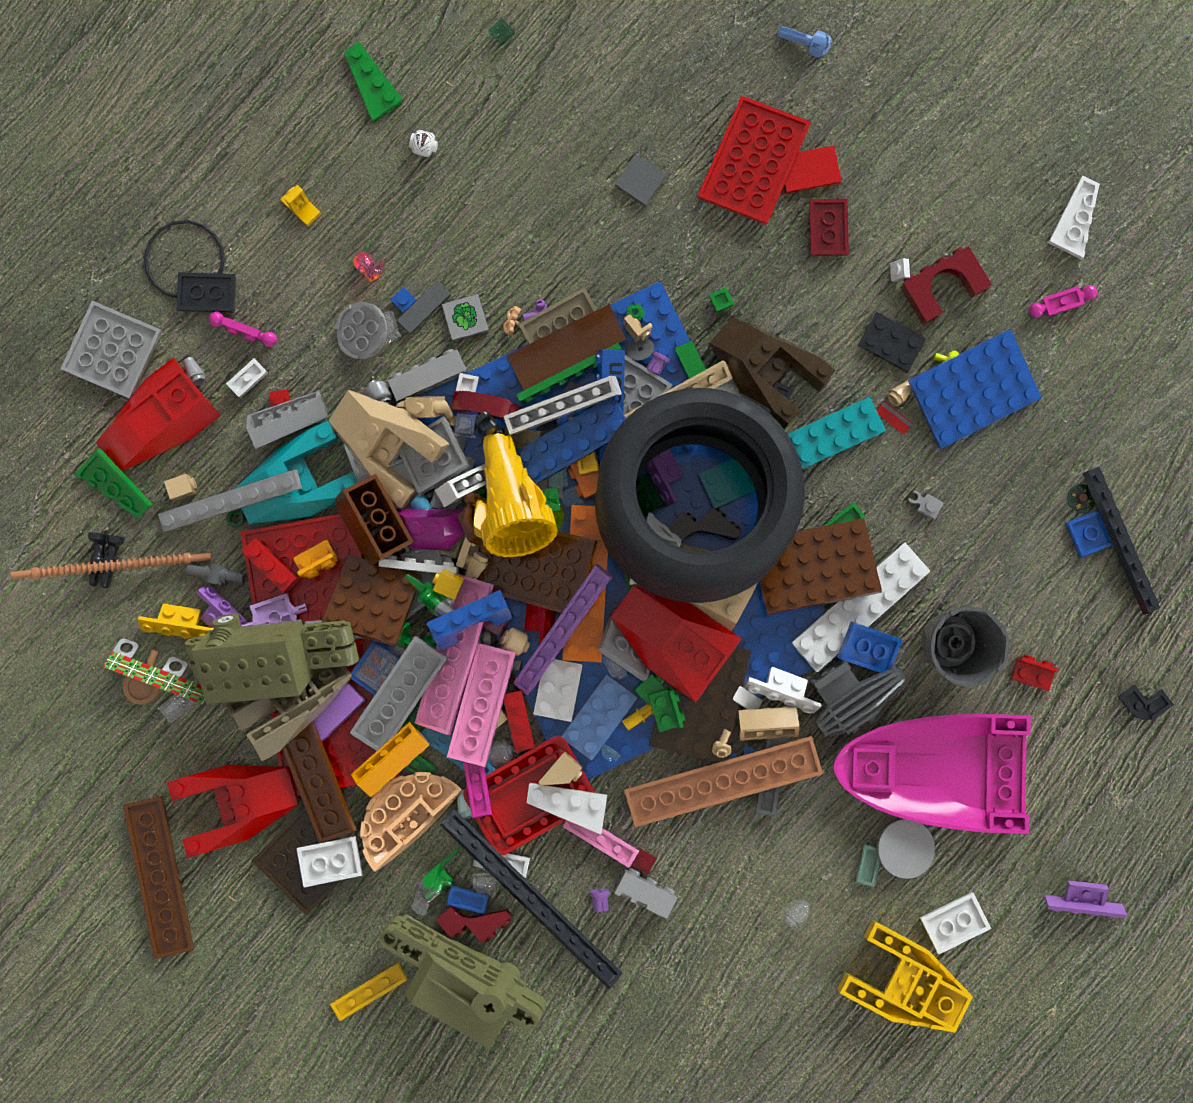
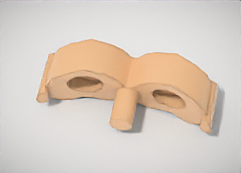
[503,306,521,336]

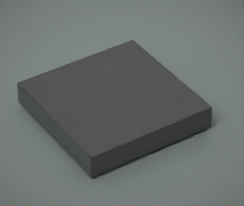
[615,154,667,206]

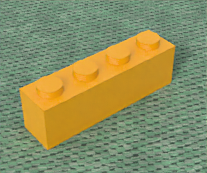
[351,722,430,797]

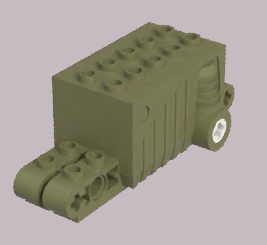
[185,614,359,704]

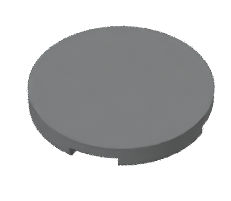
[335,302,388,359]
[877,819,935,879]

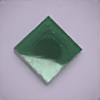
[488,18,515,46]

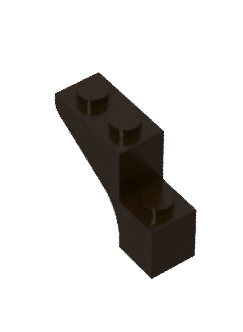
[668,508,741,543]

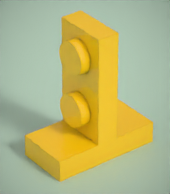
[280,185,321,227]

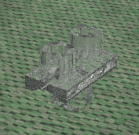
[157,694,196,724]

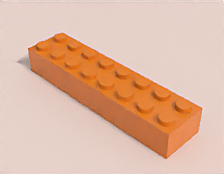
[563,505,608,663]

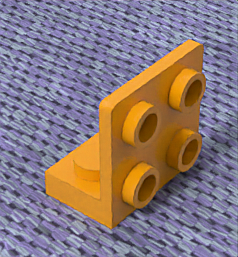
[293,540,339,579]

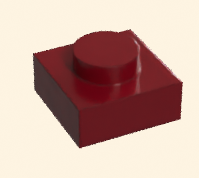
[631,848,657,875]

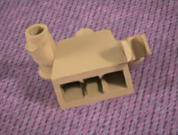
[396,396,458,429]

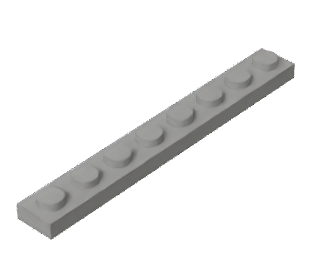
[158,470,302,532]

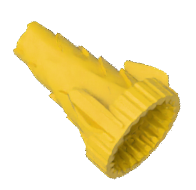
[473,434,558,557]

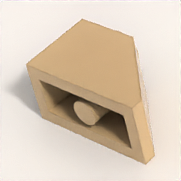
[538,752,583,785]

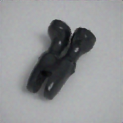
[476,412,505,437]
[88,532,125,588]

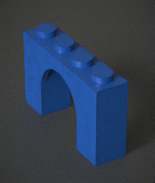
[427,590,513,650]

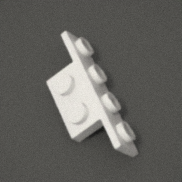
[743,667,821,714]

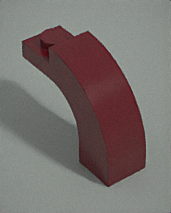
[450,391,522,422]

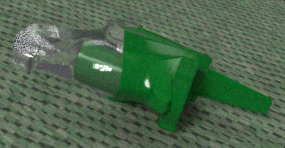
[411,849,459,916]

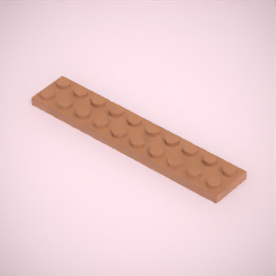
[624,736,823,827]

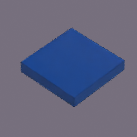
[1065,510,1113,558]

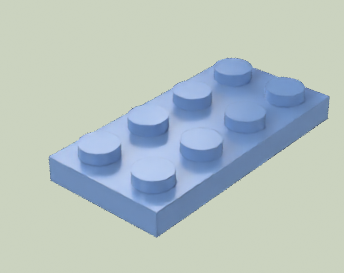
[561,675,638,760]

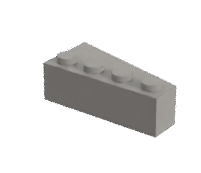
[246,391,328,449]

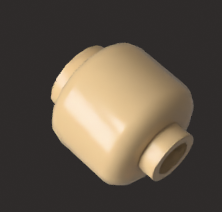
[500,628,530,656]

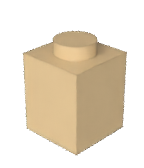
[164,474,197,501]

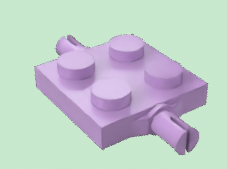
[242,593,308,626]

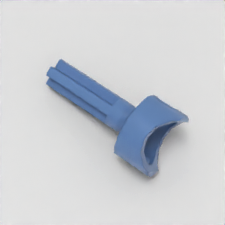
[778,26,832,58]

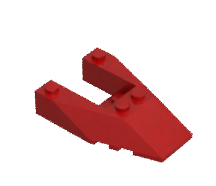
[167,764,299,858]

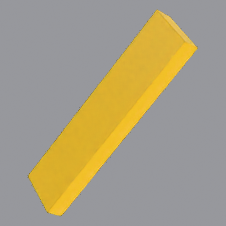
[330,963,408,1021]

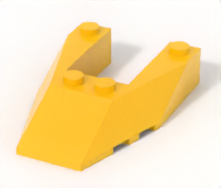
[837,919,973,1033]

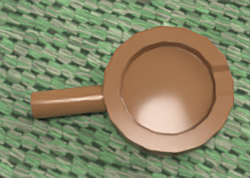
[123,649,160,705]

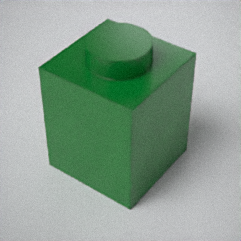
[632,673,665,704]

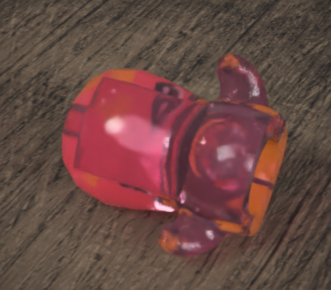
[353,252,384,282]

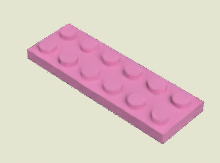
[447,643,516,767]

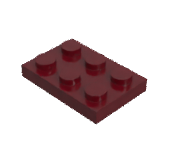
[809,199,849,256]

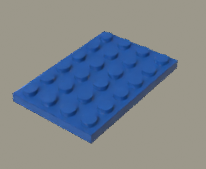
[907,329,1042,449]

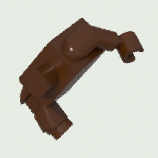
[457,493,489,553]

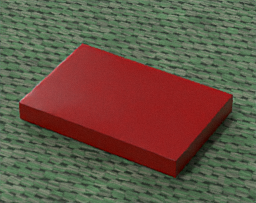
[784,146,842,194]

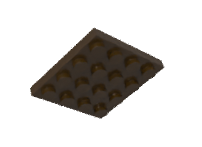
[252,806,363,916]

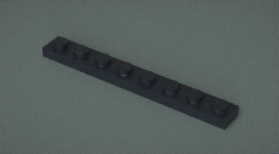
[1082,467,1160,615]

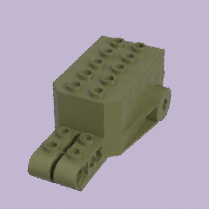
[379,914,546,1049]

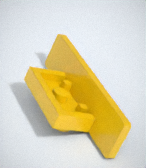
[138,604,213,639]

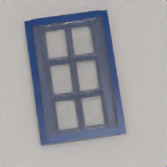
[350,641,401,695]

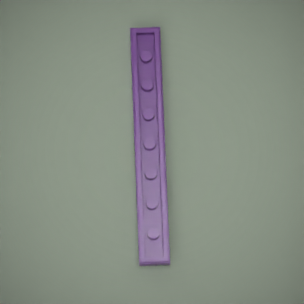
[513,564,613,695]

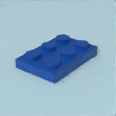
[837,621,903,673]

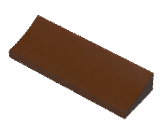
[507,304,626,391]

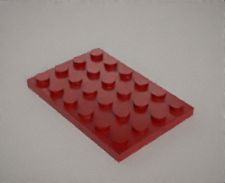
[698,95,811,225]

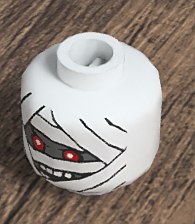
[409,130,438,157]

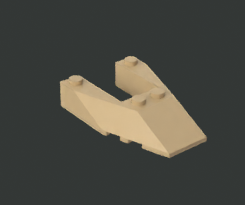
[329,390,449,508]

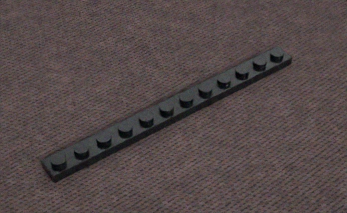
[440,809,622,989]

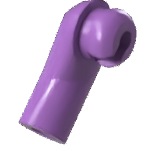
[523,299,547,321]

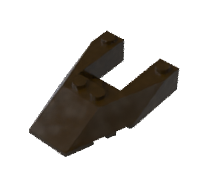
[709,317,836,430]

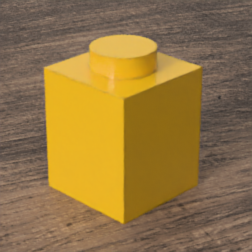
[432,569,465,600]

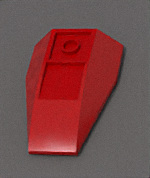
[96,357,221,471]

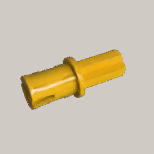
[622,703,653,731]

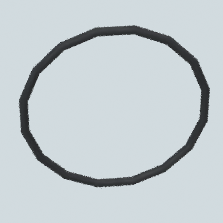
[144,220,225,298]

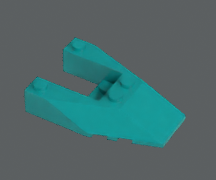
[235,421,358,525]

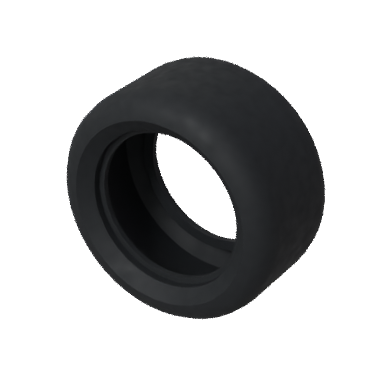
[595,388,805,603]

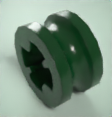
[226,510,245,528]

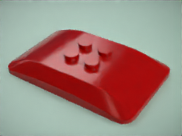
[463,736,595,855]

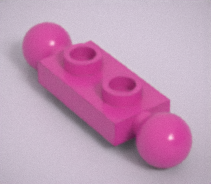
[1029,285,1098,318]
[209,312,277,347]

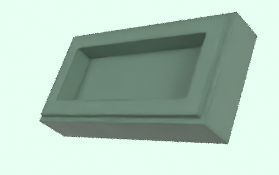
[854,844,880,887]

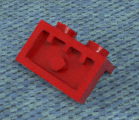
[1011,654,1058,691]

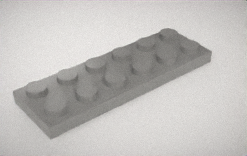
[350,636,448,751]

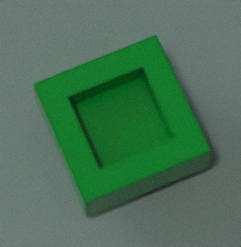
[709,287,734,313]

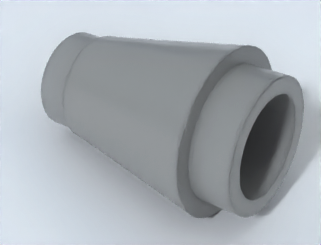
[183,357,206,386]

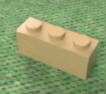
[738,706,799,741]

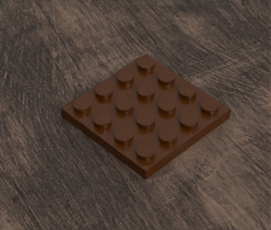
[322,555,422,647]

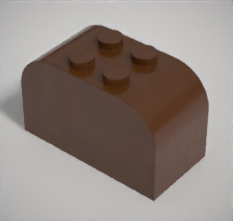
[335,474,414,565]

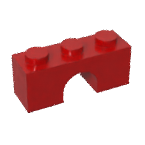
[242,538,300,593]
[504,691,535,752]

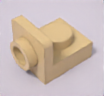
[622,314,653,342]

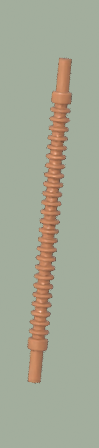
[11,553,211,579]

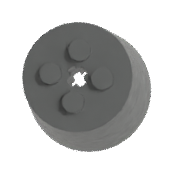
[921,606,1009,687]

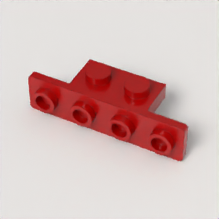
[524,603,556,645]

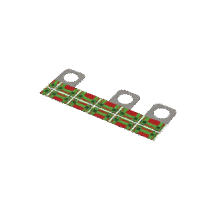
[103,639,205,704]

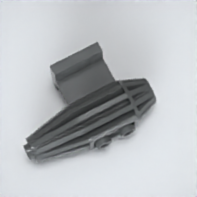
[809,659,907,738]

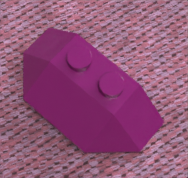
[396,509,464,550]

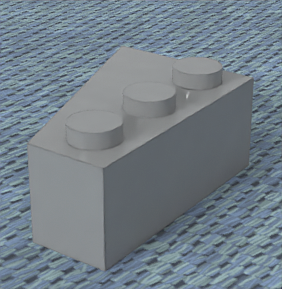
[614,868,678,919]

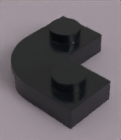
[1118,685,1174,720]

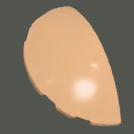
[360,772,462,872]

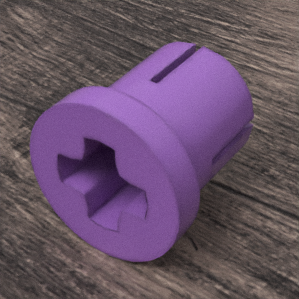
[647,351,670,376]
[590,888,609,912]

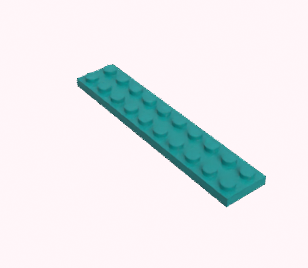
[698,397,886,509]

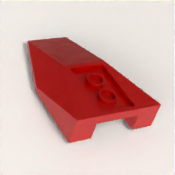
[610,585,742,702]

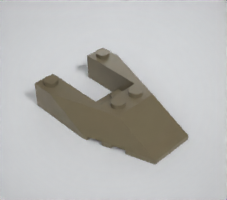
[226,666,352,761]

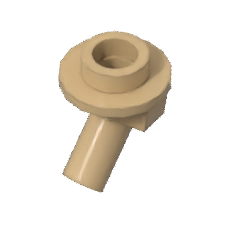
[712,729,731,758]

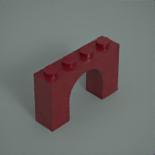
[900,246,992,325]

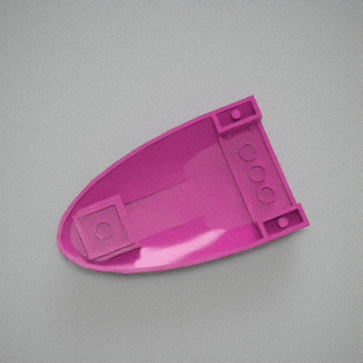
[833,714,1031,834]

